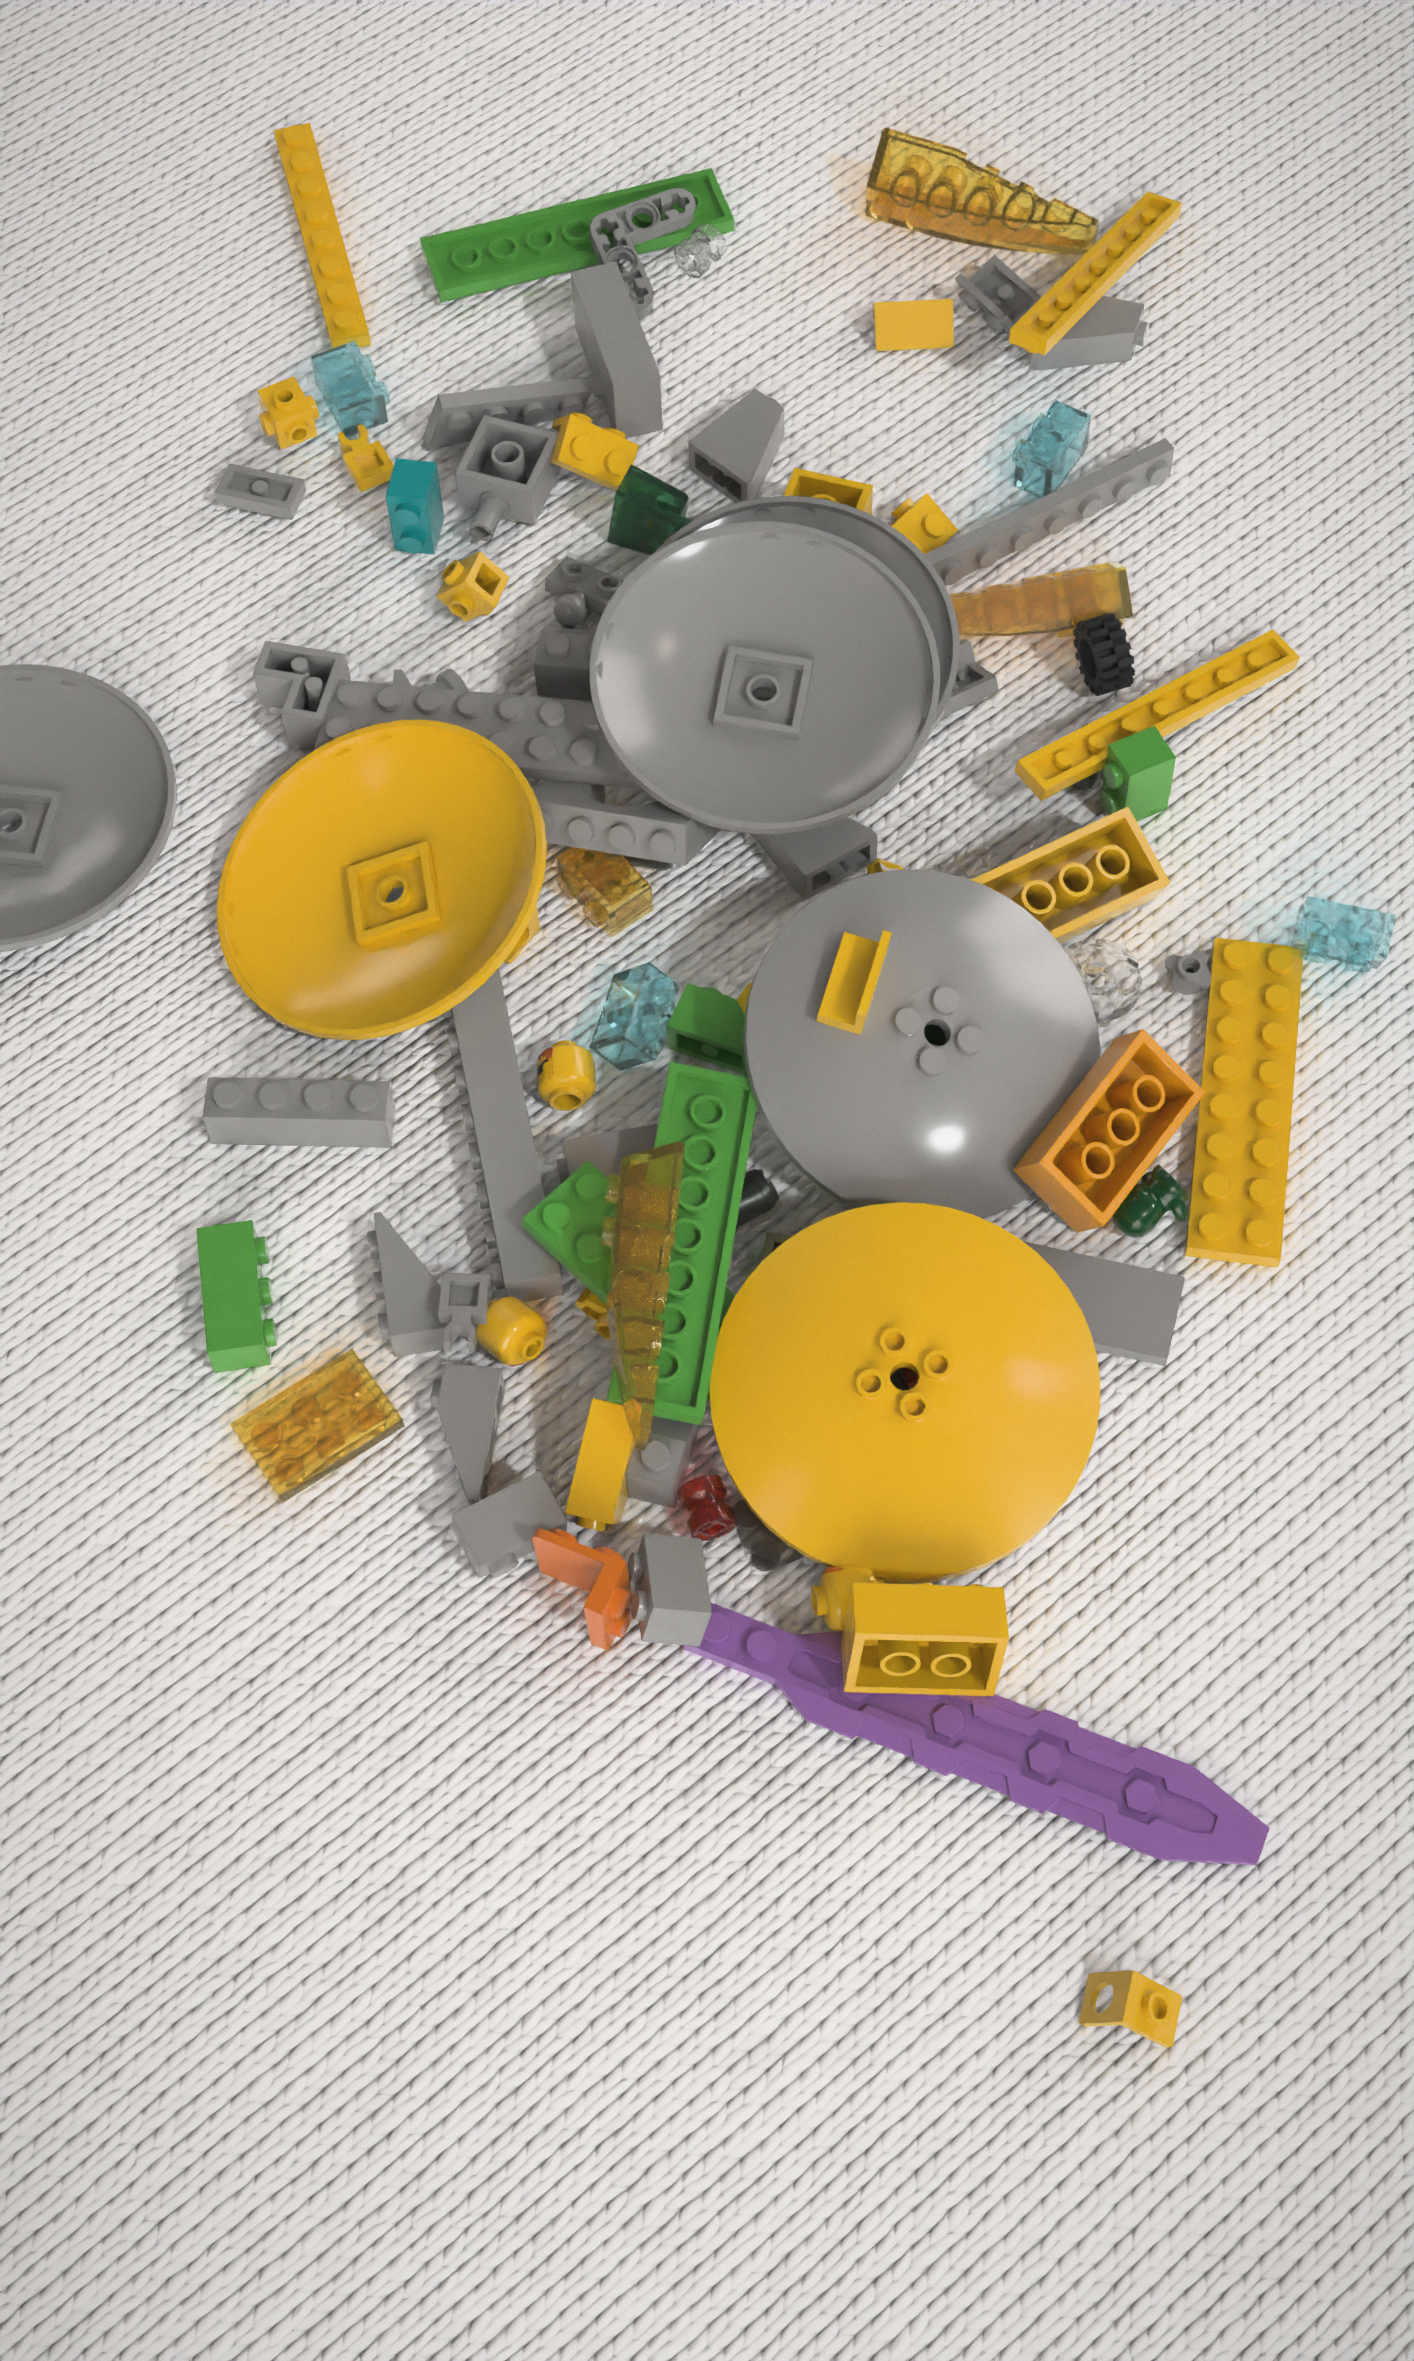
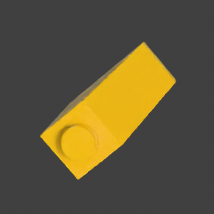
[565,1398,646,1532]

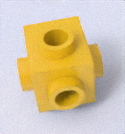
[257,377,319,450]
[436,551,510,622]

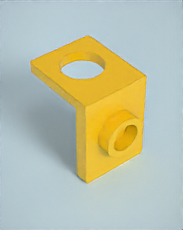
[1079,1970,1182,2047]

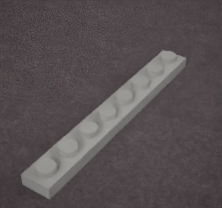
[924,438,1175,586]

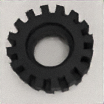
[1073,613,1135,696]

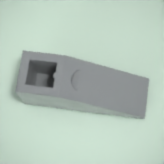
[367,1212,447,1357]

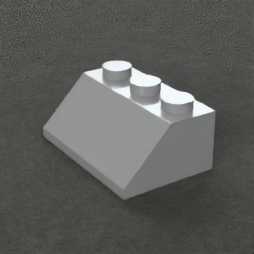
[534,625,596,701]

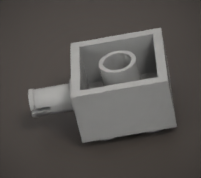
[455,415,562,541]

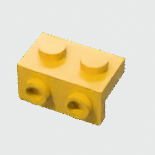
[551,412,639,493]
[890,493,959,554]

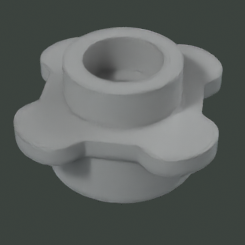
[1165,950,1212,995]

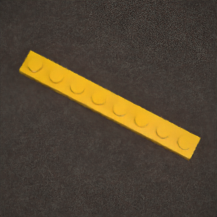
[274,123,371,353]
[1009,191,1182,355]
[1014,629,1300,801]

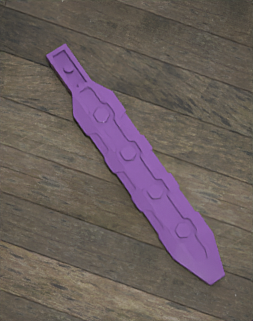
[683,1602,1270,1866]

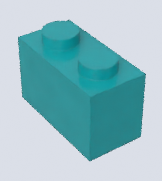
[386,458,444,555]

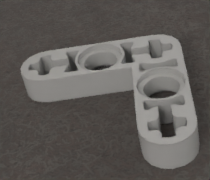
[589,188,696,319]

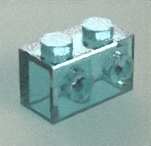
[311,341,391,437]
[1012,400,1091,498]
[1291,896,1396,972]
[589,962,681,1071]

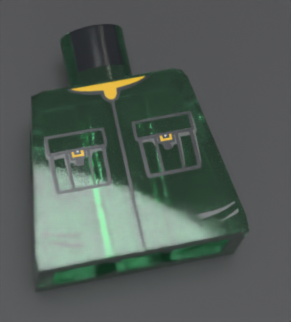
[607,465,693,555]

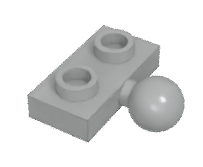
[545,556,624,627]

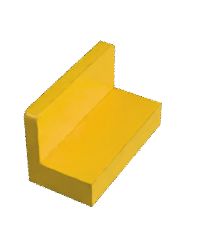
[872,299,954,351]
[816,930,892,1035]

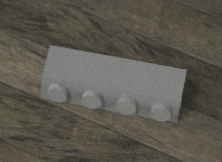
[202,1077,395,1148]

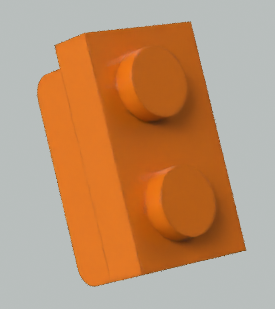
[532,1528,633,1651]

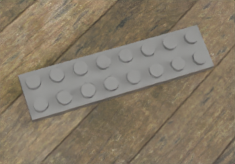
[314,679,642,789]

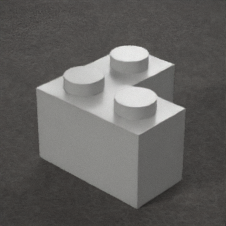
[253,641,351,749]

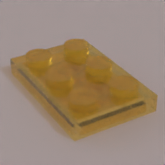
[230,1348,405,1503]

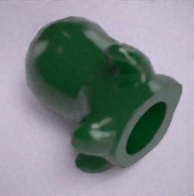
[1111,1164,1189,1238]

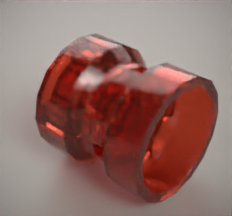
[677,1475,737,1541]

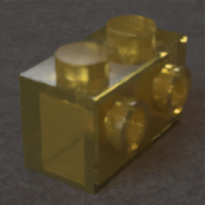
[556,847,653,938]

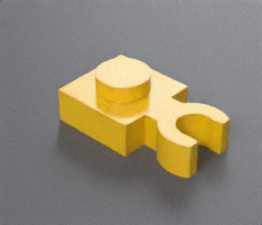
[338,424,394,492]

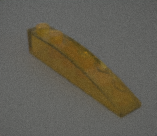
[866,127,1098,254]
[949,561,1133,638]
[601,1142,685,1450]

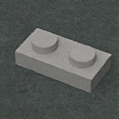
[215,463,306,520]

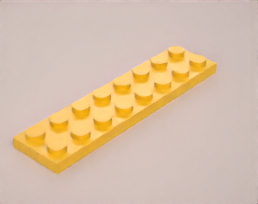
[1185,937,1304,1268]

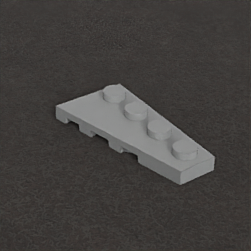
[422,377,593,452]

